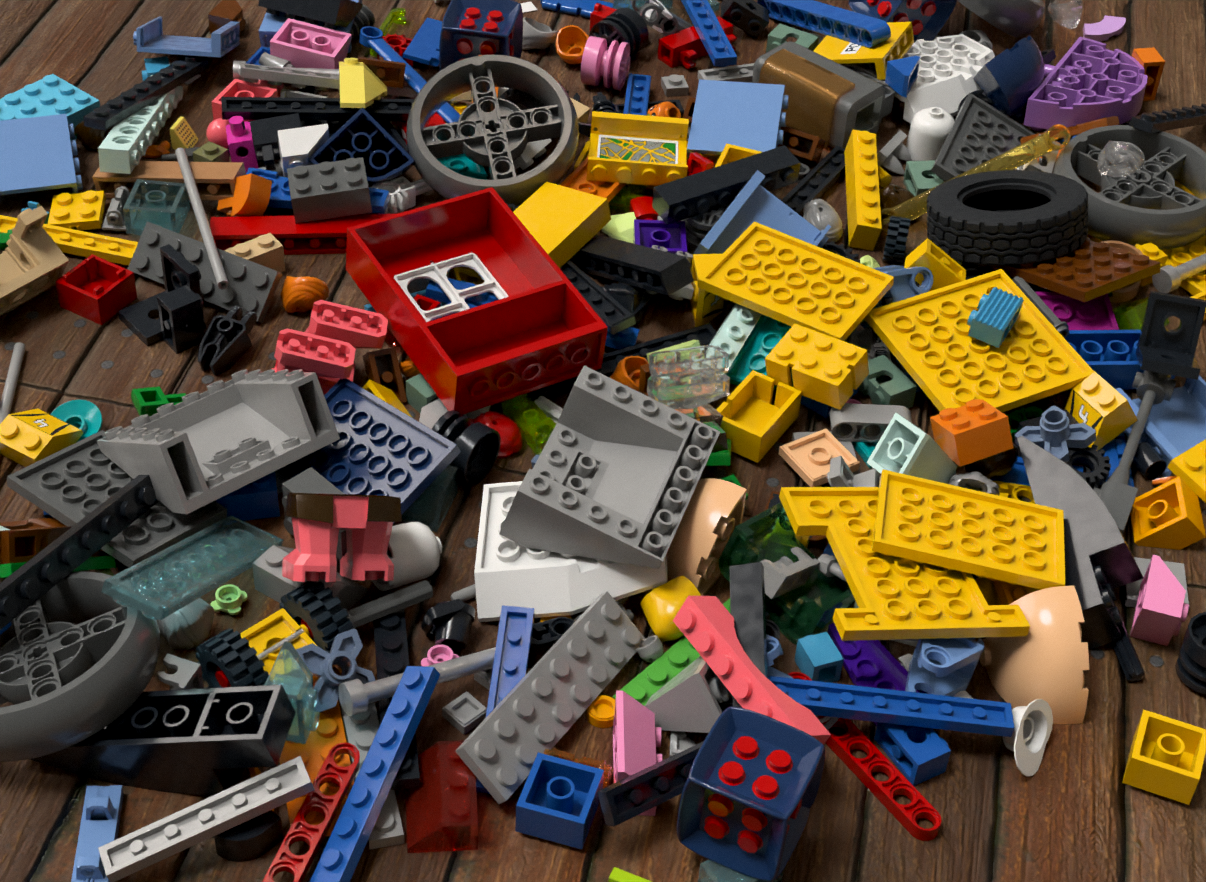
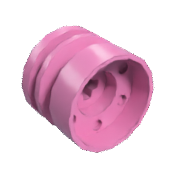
[580,36,630,91]

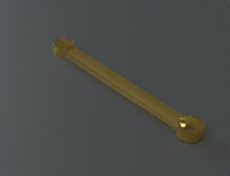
[880,124,1071,235]

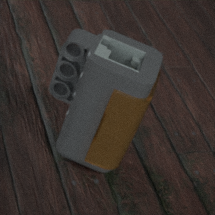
[752,41,895,151]

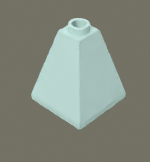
[866,412,957,484]

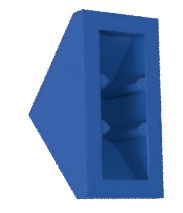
[885,56,920,97]

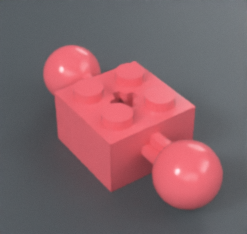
[206,79,284,149]

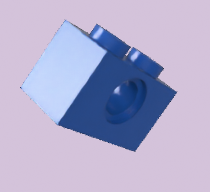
[874,722,951,786]

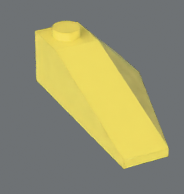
[339,58,387,108]

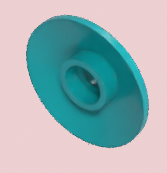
[50,400,103,443]

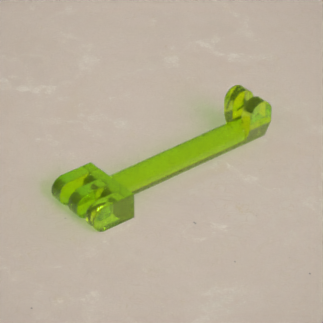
[370,8,406,56]

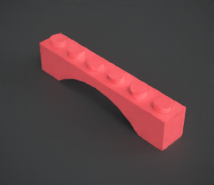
[673,596,831,745]

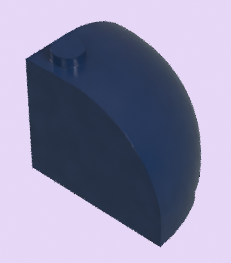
[973,35,1045,121]
[308,107,416,184]

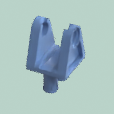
[860,265,933,328]
[905,638,985,697]

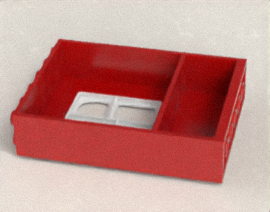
[346,187,608,414]

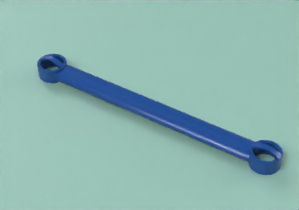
[359,26,460,123]

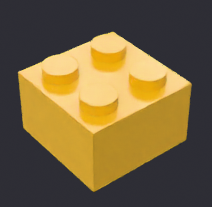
[1122,709,1206,805]

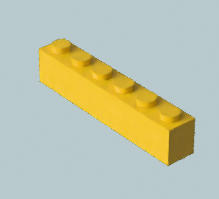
[844,129,882,251]

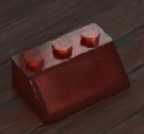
[406,740,478,853]

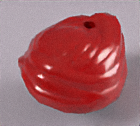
[473,411,523,458]

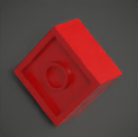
[56,254,137,325]

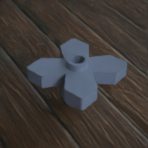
[1015,406,1096,463]
[292,629,376,714]

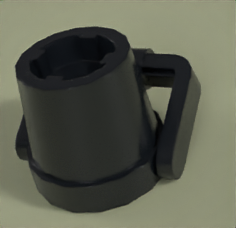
[421,599,475,651]

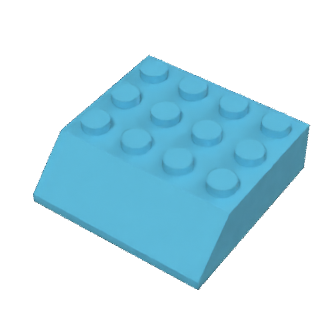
[0,74,100,141]

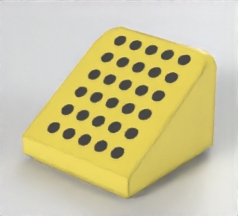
[170,116,198,150]

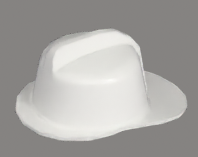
[1003,699,1053,777]

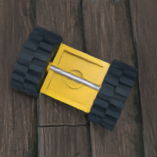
[195,581,353,688]

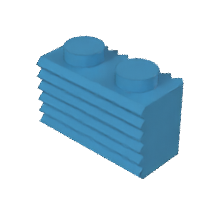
[967,287,1024,348]

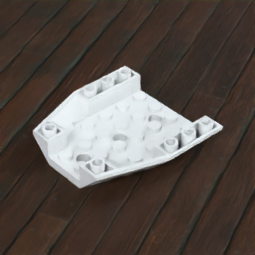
[840,34,995,123]
[474,481,667,622]

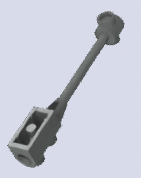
[1093,370,1177,535]

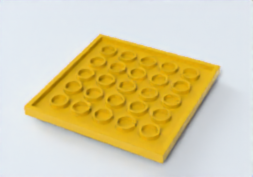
[865,269,1094,412]

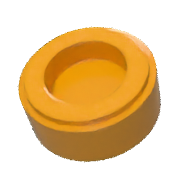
[586,695,615,728]

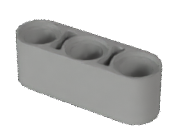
[829,403,912,443]

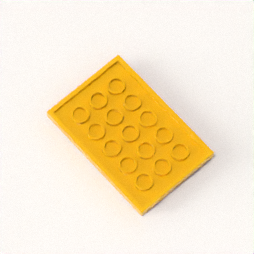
[698,222,894,341]
[872,469,1065,590]

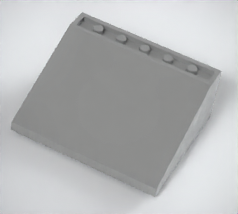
[499,365,720,569]
[97,369,340,514]

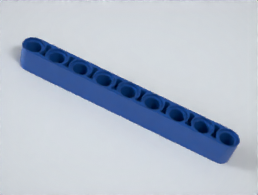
[757,0,891,48]

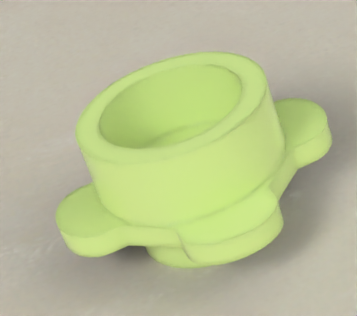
[211,584,247,615]

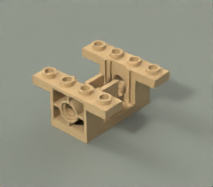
[0,206,69,316]

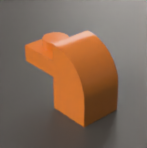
[217,173,272,217]

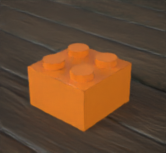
[930,399,1014,467]

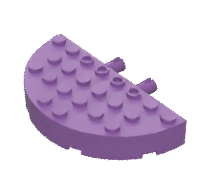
[1024,37,1148,131]

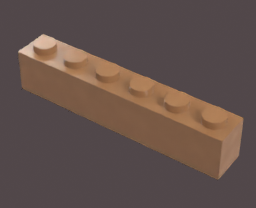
[92,161,246,200]

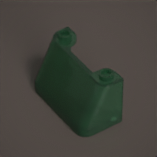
[719,502,855,645]

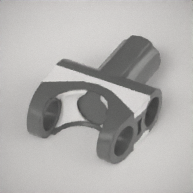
[631,0,693,36]

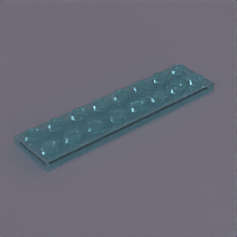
[101,515,283,620]

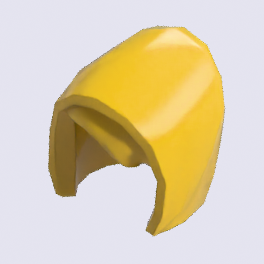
[640,576,701,641]

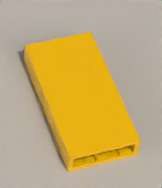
[454,182,611,285]

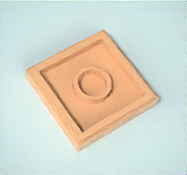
[779,429,860,487]

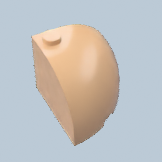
[666,478,747,596]
[980,586,1089,724]

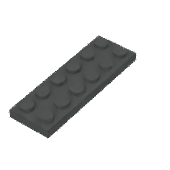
[127,221,282,323]

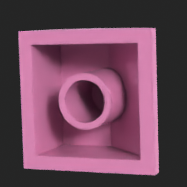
[1130,555,1189,646]

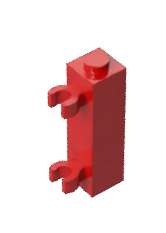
[658,16,737,69]

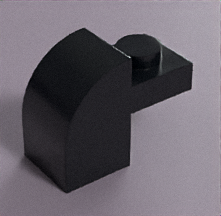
[212,810,283,862]

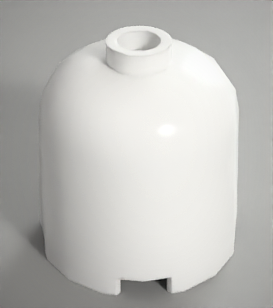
[906,107,955,161]
[372,522,442,591]

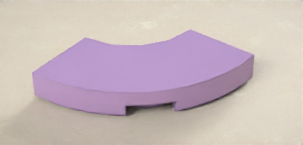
[1083,16,1126,42]

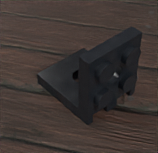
[118,244,204,346]
[1136,291,1206,380]

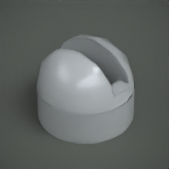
[635,635,664,663]

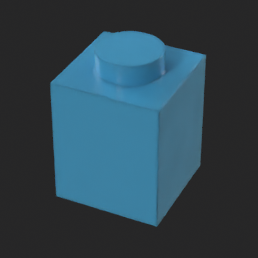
[794,632,844,683]

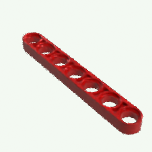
[787,672,941,841]
[262,742,360,882]

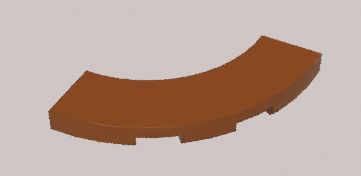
[1020,116,1120,147]

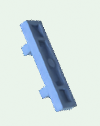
[71,785,124,882]

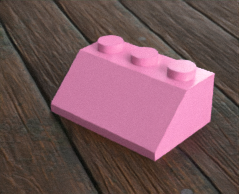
[270,18,352,69]
[613,690,662,816]

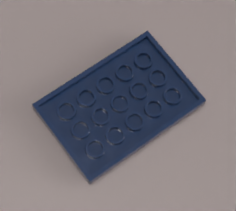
[278,378,461,523]

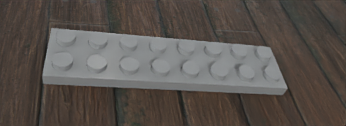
[455,591,645,804]

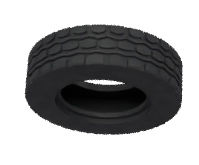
[926,170,1088,265]

